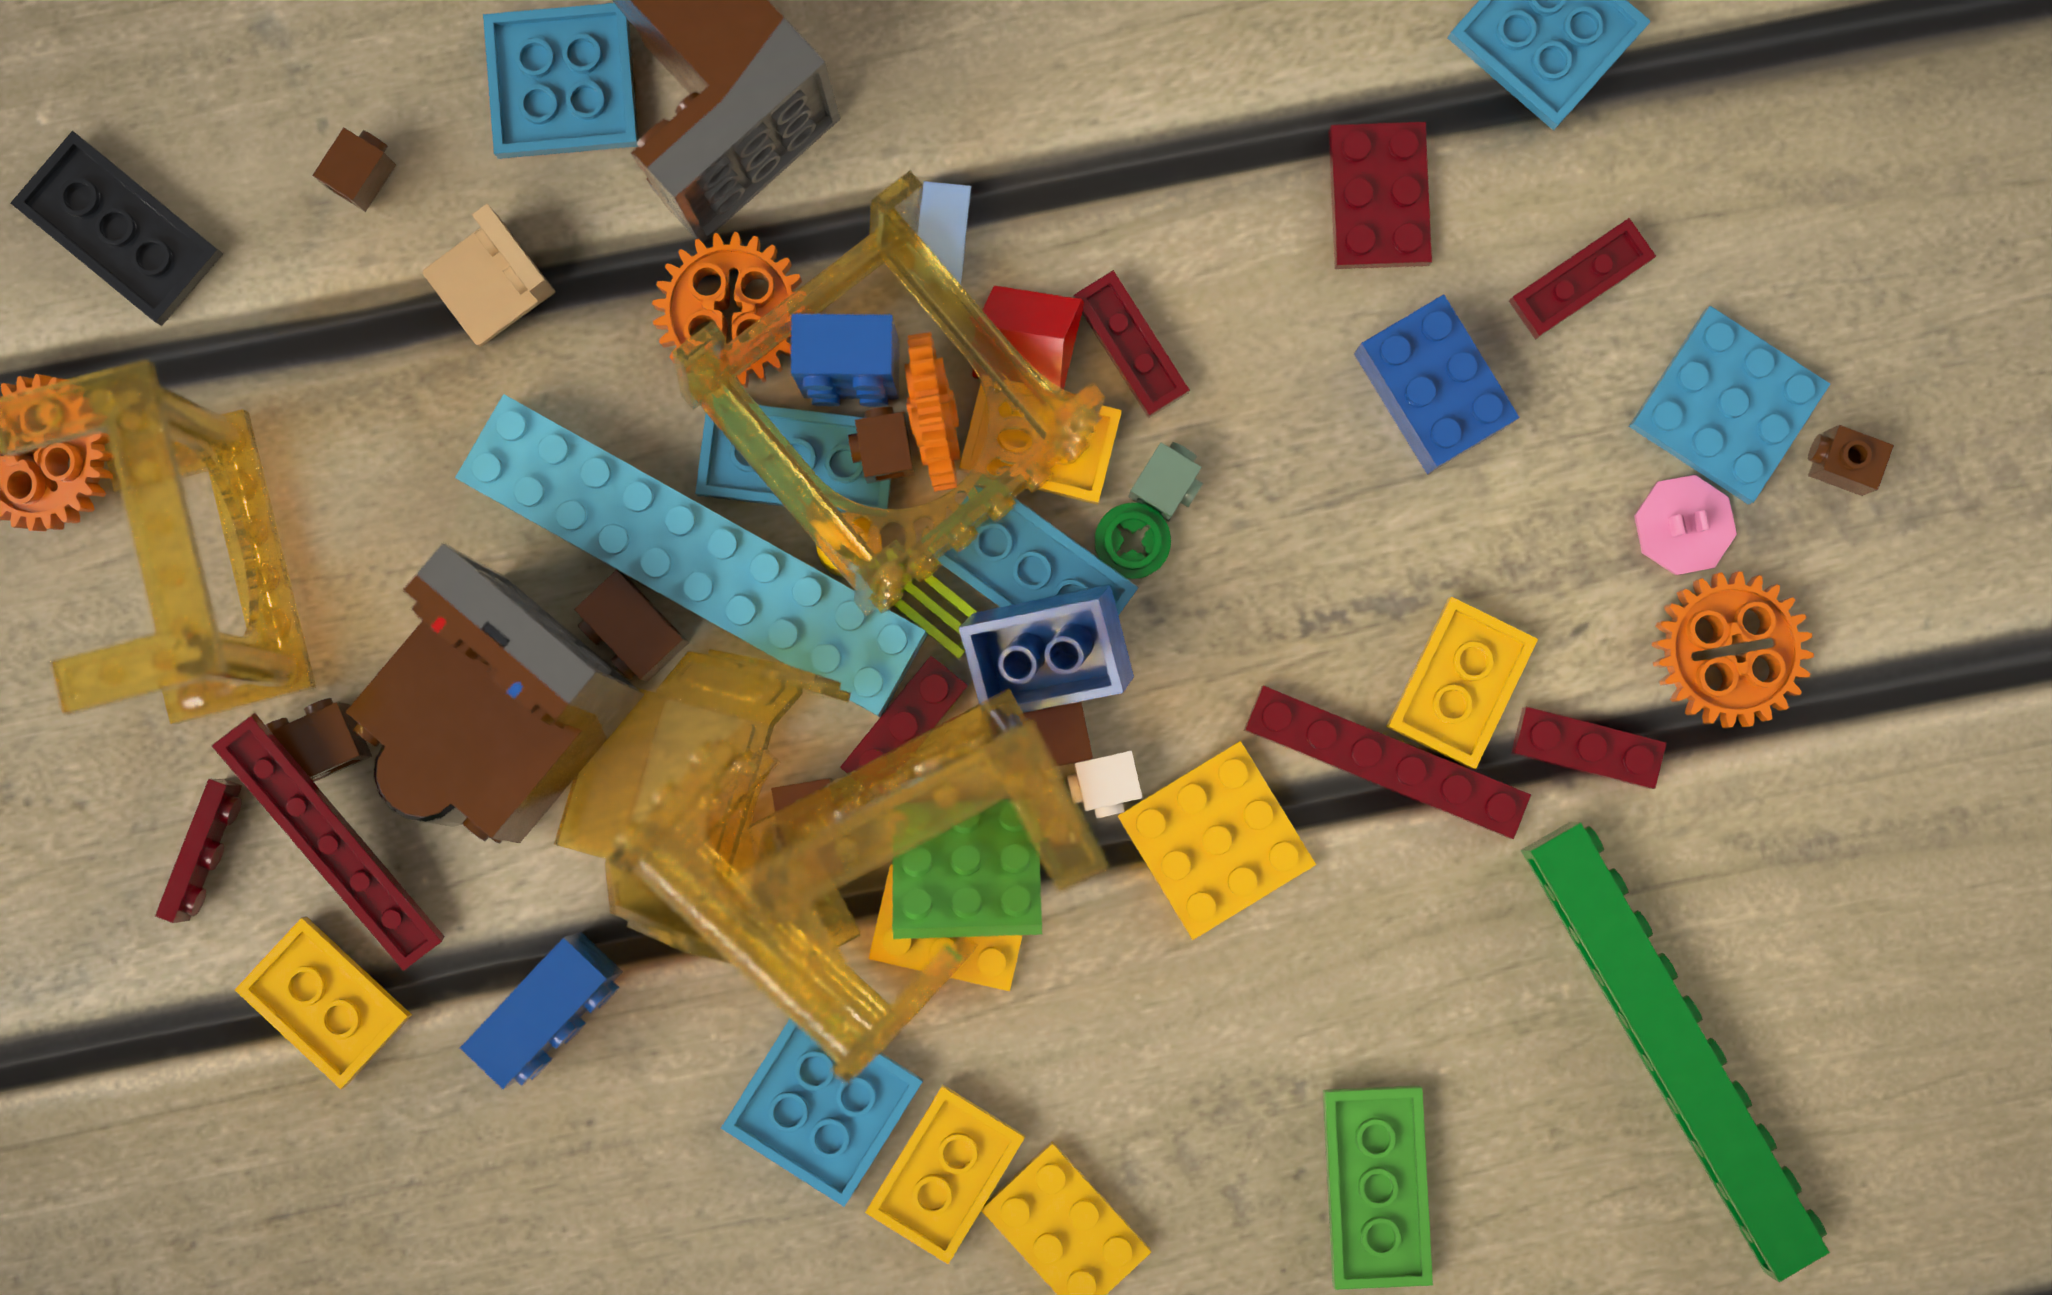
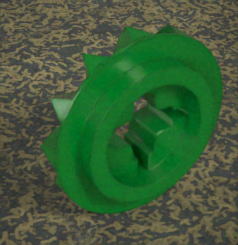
[1095,503,1171,579]

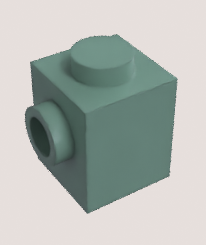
[1128,442,1203,522]

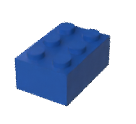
[1354,294,1520,475]
[791,314,900,407]
[959,584,1134,720]
[460,932,623,1089]

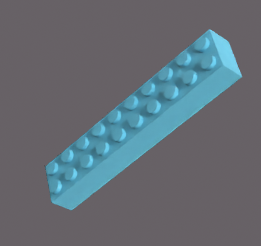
[455,394,928,717]

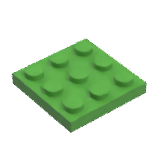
[892,798,1042,939]

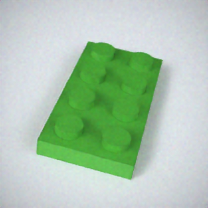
[1323,1086,1433,1290]

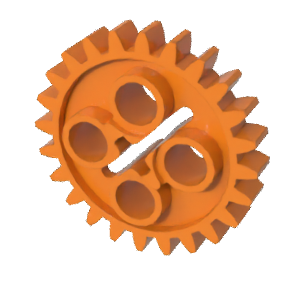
[652,232,808,389]
[904,332,961,492]
[0,374,116,532]
[1652,571,1814,728]

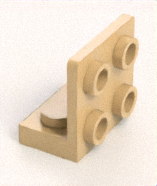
[423,204,555,347]

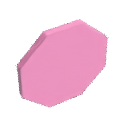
[1634,475,1737,575]

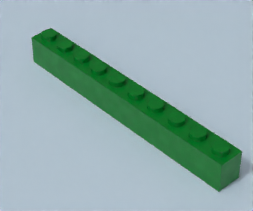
[1521,822,1830,1282]

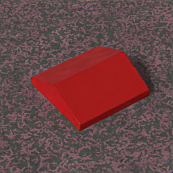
[972,285,1084,394]

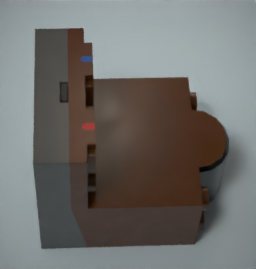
[613,0,840,243]
[346,543,644,844]

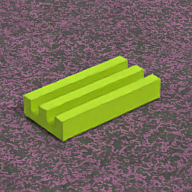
[885,561,977,660]

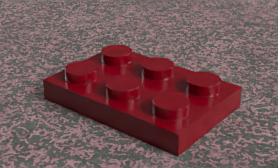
[1329,122,1432,269]

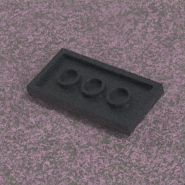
[11,130,223,326]

